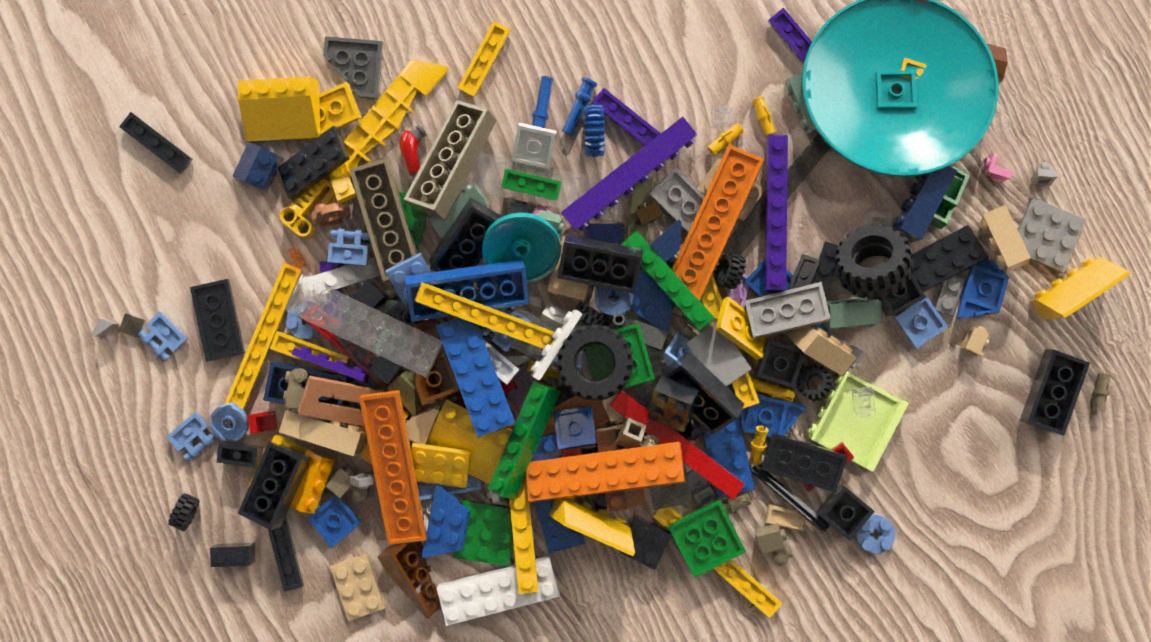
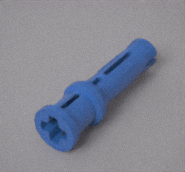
[532,76,553,128]
[562,77,598,136]

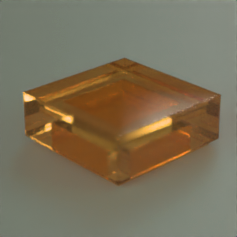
[288,247,306,268]

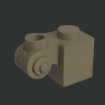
[283,368,308,408]
[615,418,658,449]
[326,466,371,501]
[756,523,793,566]

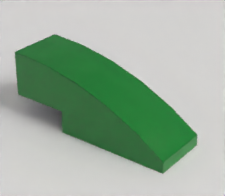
[930,166,970,230]

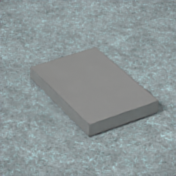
[648,167,705,234]
[686,322,751,386]

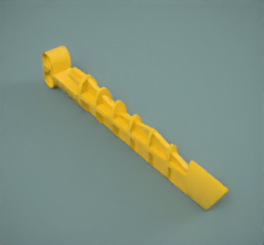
[279,60,449,239]

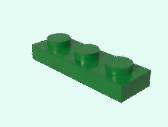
[501,168,562,201]

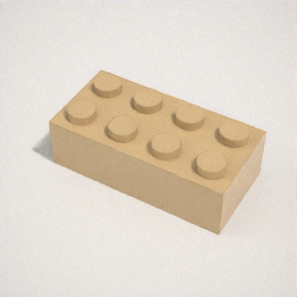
[279,408,366,456]

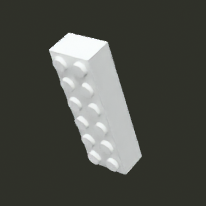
[437,555,560,626]

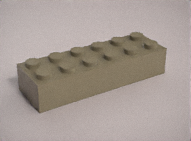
[404,100,497,220]
[349,158,418,282]

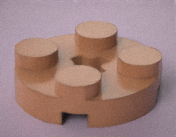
[311,201,351,226]

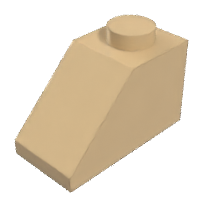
[405,405,441,444]

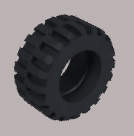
[835,224,914,299]
[557,325,633,401]

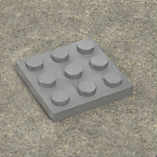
[1017,198,1086,273]

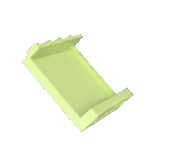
[808,371,909,471]

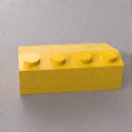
[238,76,320,142]
[1030,257,1130,320]
[425,399,512,484]
[549,497,635,556]

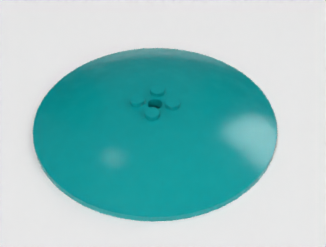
[802,0,999,177]

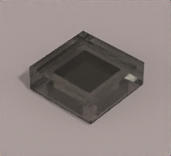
[119,313,145,338]

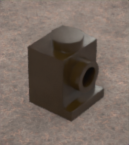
[631,198,663,227]

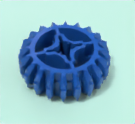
[584,105,605,157]

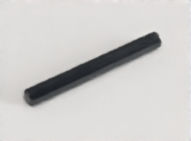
[751,465,829,533]

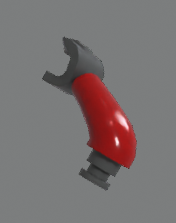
[399,125,427,188]

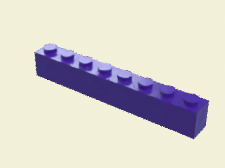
[561,117,697,232]
[764,135,788,292]

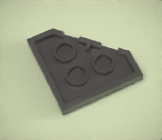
[323,36,383,99]

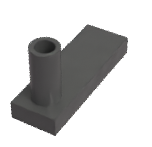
[609,314,668,351]

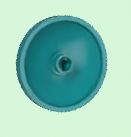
[482,213,561,283]

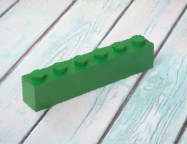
[622,231,715,333]
[488,381,561,498]

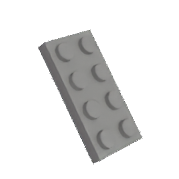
[745,282,831,339]

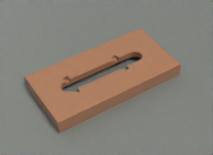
[297,376,384,426]

